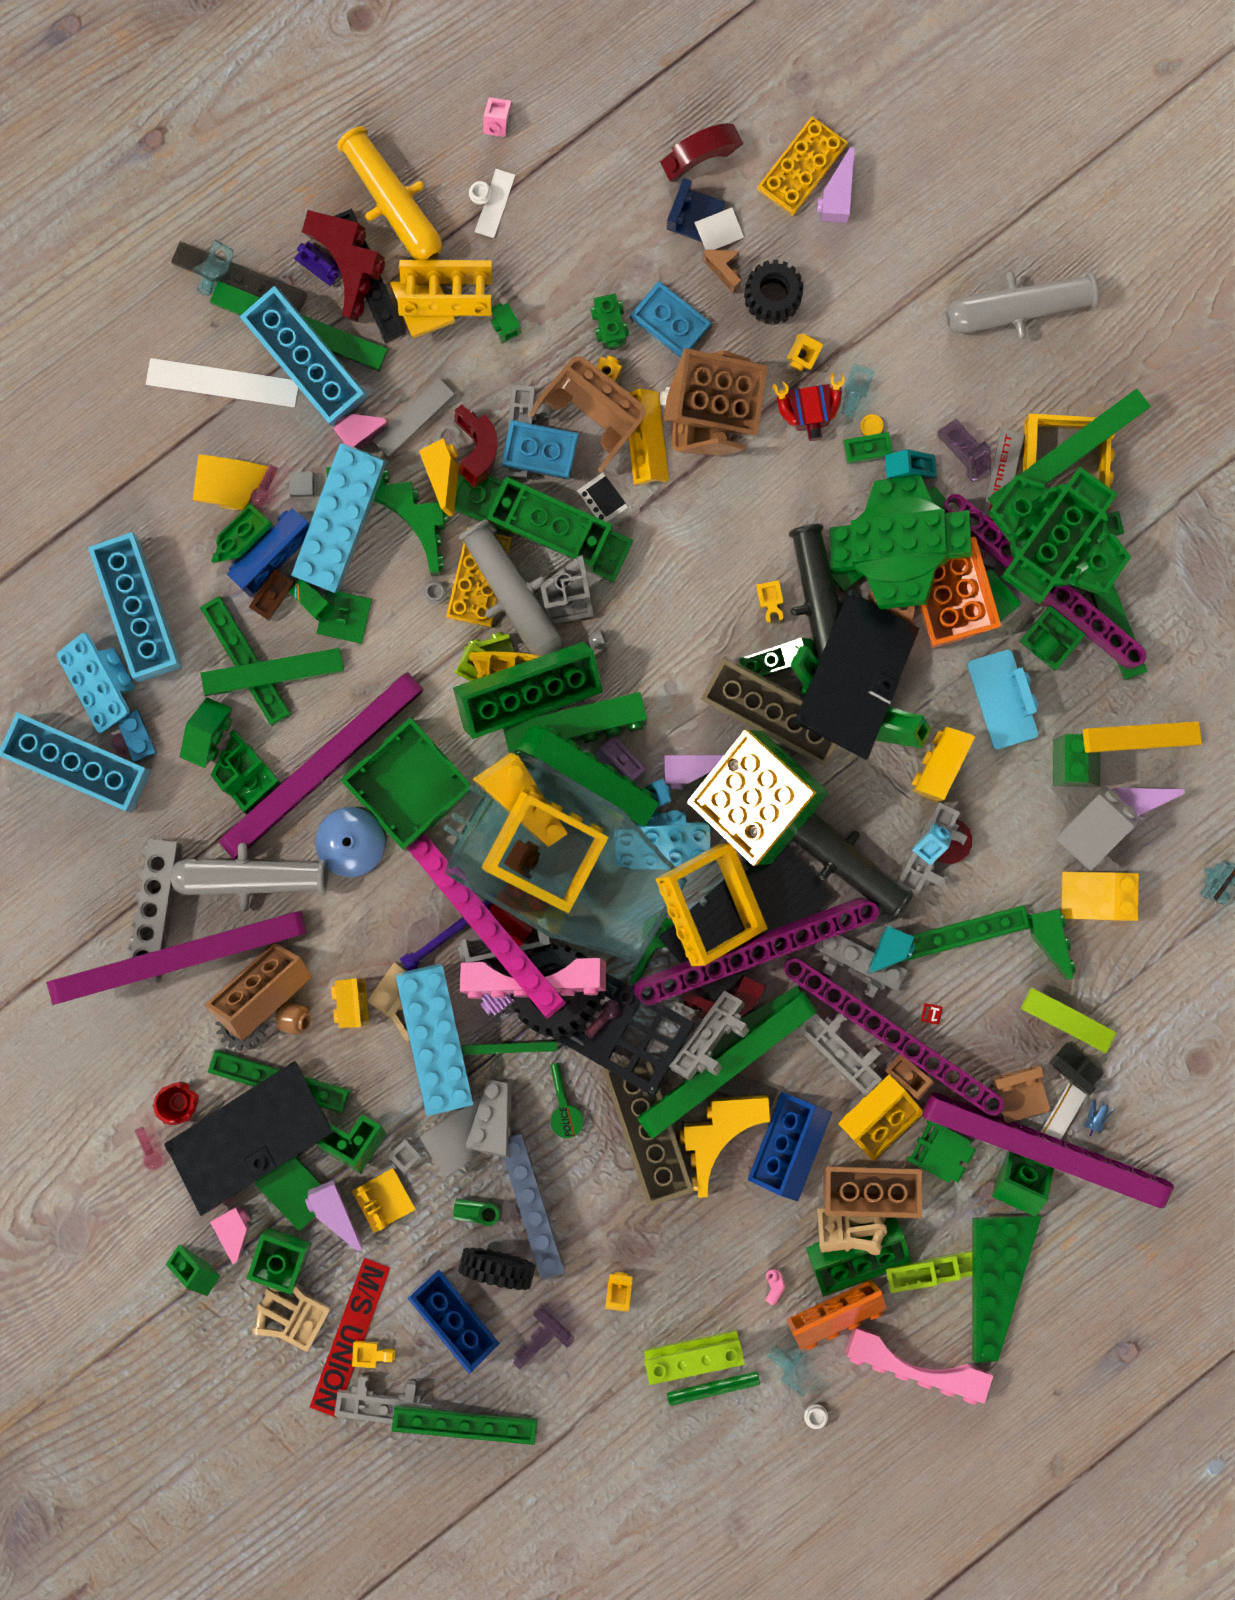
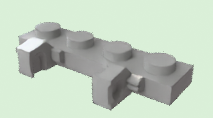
[504,385,552,479]
[896,801,967,896]
[813,927,908,999]
[669,991,749,1081]
[798,1013,882,1096]
[334,1373,433,1424]

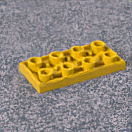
[757,116,849,216]
[446,528,513,628]

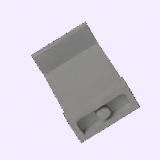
[458,921,551,963]

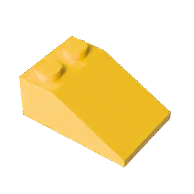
[1061,872,1139,921]
[331,978,370,1028]

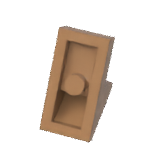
[703,250,741,293]
[885,1054,934,1100]

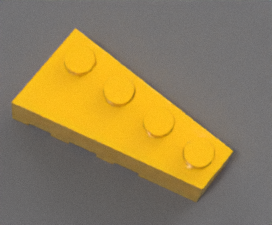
[472,753,568,847]

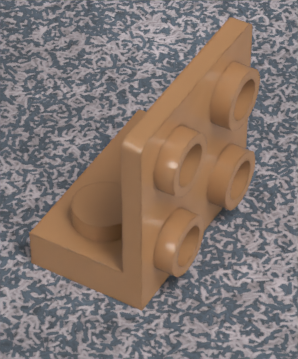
[991,1065,1050,1123]

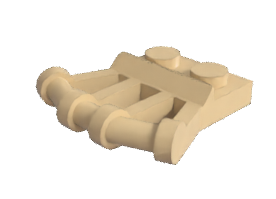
[367,962,410,1043]
[817,1208,887,1255]
[252,1284,331,1352]

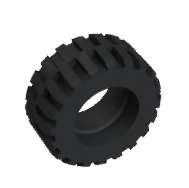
[510,944,605,1039]

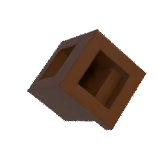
[503,840,541,880]

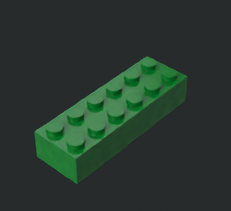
[453,642,603,739]
[503,692,647,759]
[517,724,659,827]

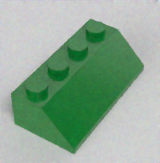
[806,1217,911,1297]

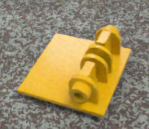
[352,1168,416,1233]

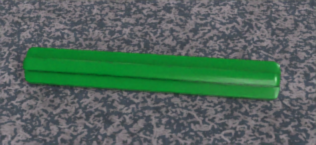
[667,1371,760,1406]

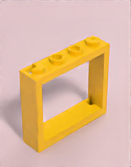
[1022,413,1115,512]
[481,791,609,914]
[656,843,768,966]

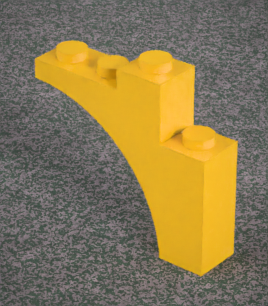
[680,1095,770,1198]

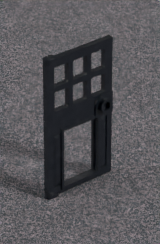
[551,971,695,1098]

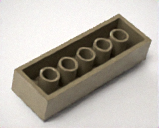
[700,656,837,767]
[603,1053,694,1207]

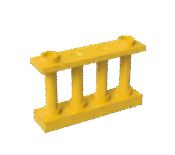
[397,260,492,316]

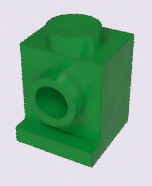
[490,303,522,344]

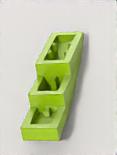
[1020,988,1116,1053]
[886,1250,972,1293]

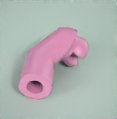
[765,1269,786,1306]

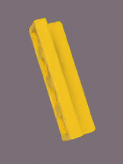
[629,389,669,485]

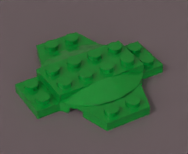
[988,467,1131,605]
[830,475,972,609]

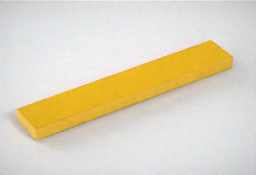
[1082,721,1202,753]

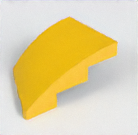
[390,281,456,339]
[193,454,271,511]
[469,651,541,678]

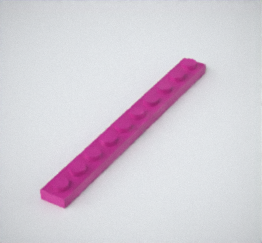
[407,834,566,1019]

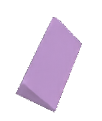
[595,736,646,781]

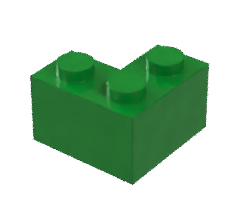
[179,697,233,768]
[317,1115,387,1174]

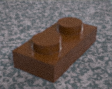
[249,569,295,621]

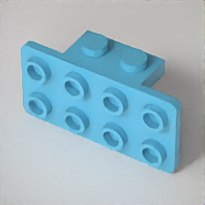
[57,633,135,733]
[967,649,1038,750]
[616,810,710,868]

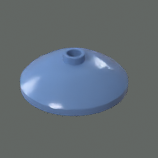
[315,807,386,877]

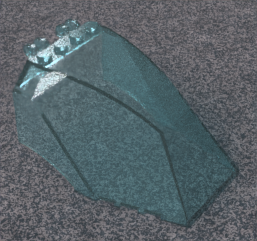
[443,752,688,963]

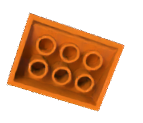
[919,537,1001,649]
[786,1279,887,1350]

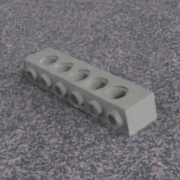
[129,839,182,983]

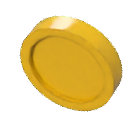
[860,414,884,436]

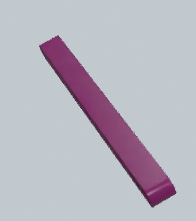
[941,494,1147,669]
[218,672,424,860]
[633,897,879,1005]
[46,910,307,1005]
[784,957,1004,1115]
[922,1092,1174,1208]

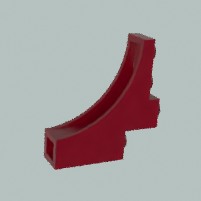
[302,210,385,322]

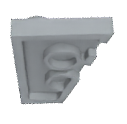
[465,1079,512,1158]

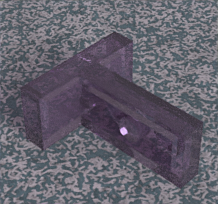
[938,419,991,483]
[513,1304,574,1370]

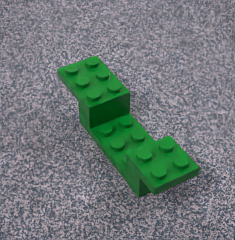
[455,475,634,583]

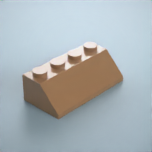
[205,943,312,1041]
[823,1167,922,1218]

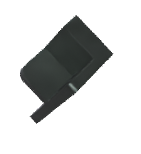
[1049,1043,1103,1095]

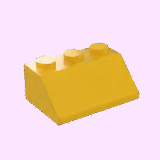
[911,727,975,803]
[838,1075,923,1161]

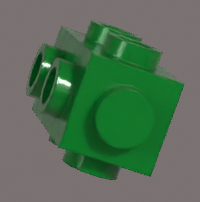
[590,293,629,350]

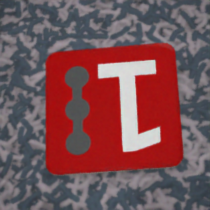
[921,1003,942,1025]

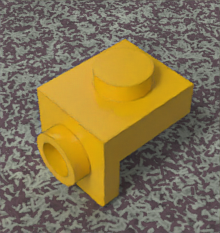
[605,1272,633,1312]

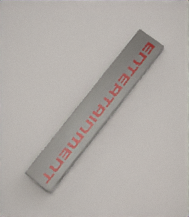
[979,429,1024,568]

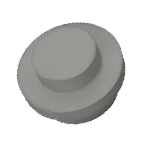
[423,581,447,604]

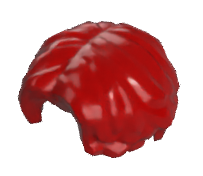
[152,1081,199,1125]

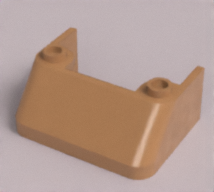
[672,350,751,456]
[529,356,646,473]

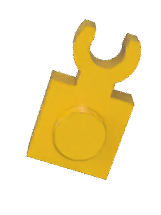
[756,580,784,624]

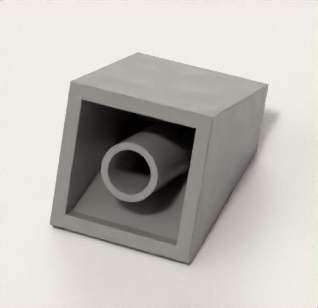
[1056,785,1140,871]

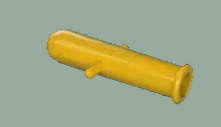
[337,126,443,260]

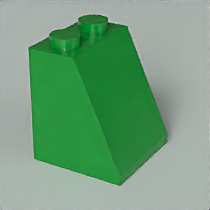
[1053,734,1100,787]

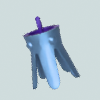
[1084,1100,1115,1136]

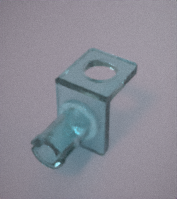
[193,240,234,296]
[840,364,874,418]
[767,1345,806,1397]

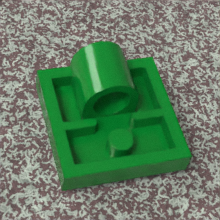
[1019,605,1086,671]

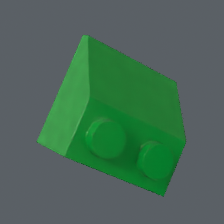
[992,1151,1054,1217]
[246,1227,312,1295]

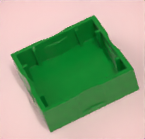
[340,717,475,851]

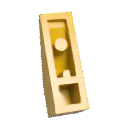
[419,438,459,517]

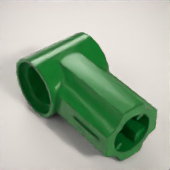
[453,1198,502,1226]

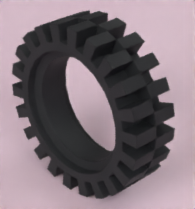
[458,1247,536,1290]

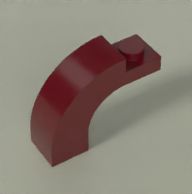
[660,123,744,182]
[454,404,498,488]
[681,976,765,1019]

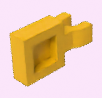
[352,1341,396,1368]

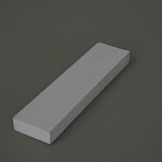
[372,378,455,458]

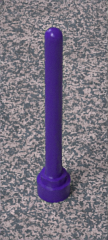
[400,896,496,971]

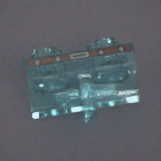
[1199,861,1235,905]

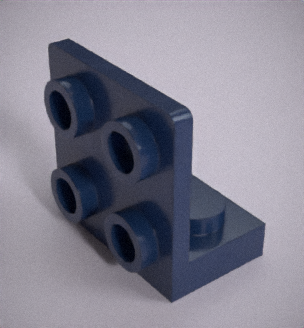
[667,178,725,243]

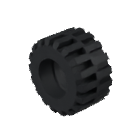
[744,259,804,325]

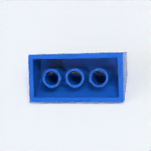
[227,508,310,597]
[748,1092,833,1201]
[407,1269,500,1374]

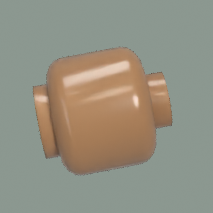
[274,1002,311,1035]

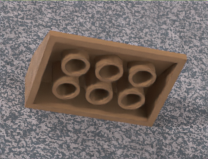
[664,348,768,436]

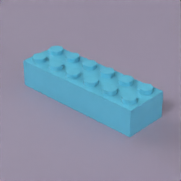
[240,286,369,427]
[291,443,388,593]
[88,532,183,682]
[0,712,151,813]
[395,963,473,1116]

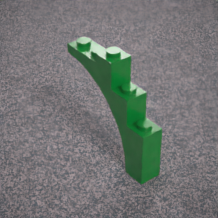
[326,467,449,576]
[790,646,931,748]

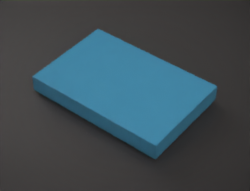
[630,281,712,358]
[501,420,579,480]

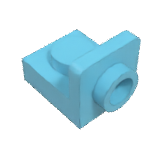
[912,822,952,865]

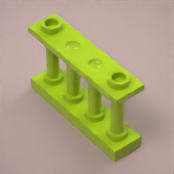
[644,1330,745,1385]

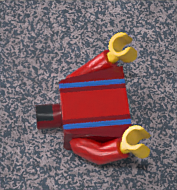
[772,373,845,441]

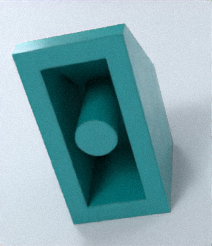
[885,449,937,479]
[867,926,915,974]

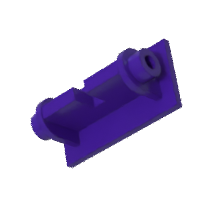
[294,241,341,287]

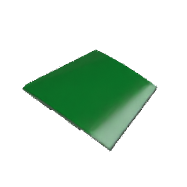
[211,729,282,814]

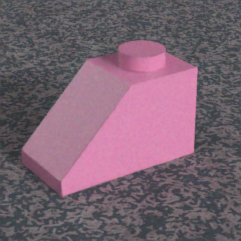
[333,414,388,449]
[210,1205,251,1264]

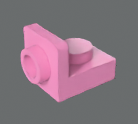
[483,97,511,137]

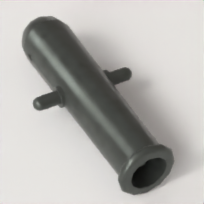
[789,524,845,660]
[791,812,913,921]

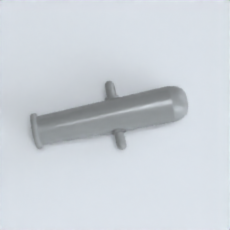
[946,271,1099,339]
[458,519,563,656]
[171,843,328,911]

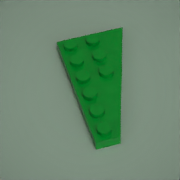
[972,1214,1042,1363]

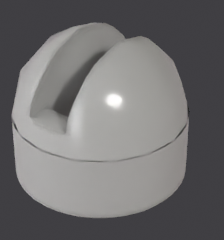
[589,629,607,649]

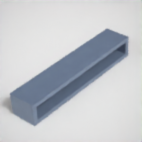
[503,1132,565,1280]

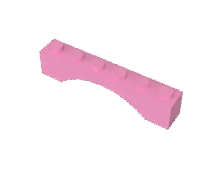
[460,958,606,999]
[845,1326,993,1405]

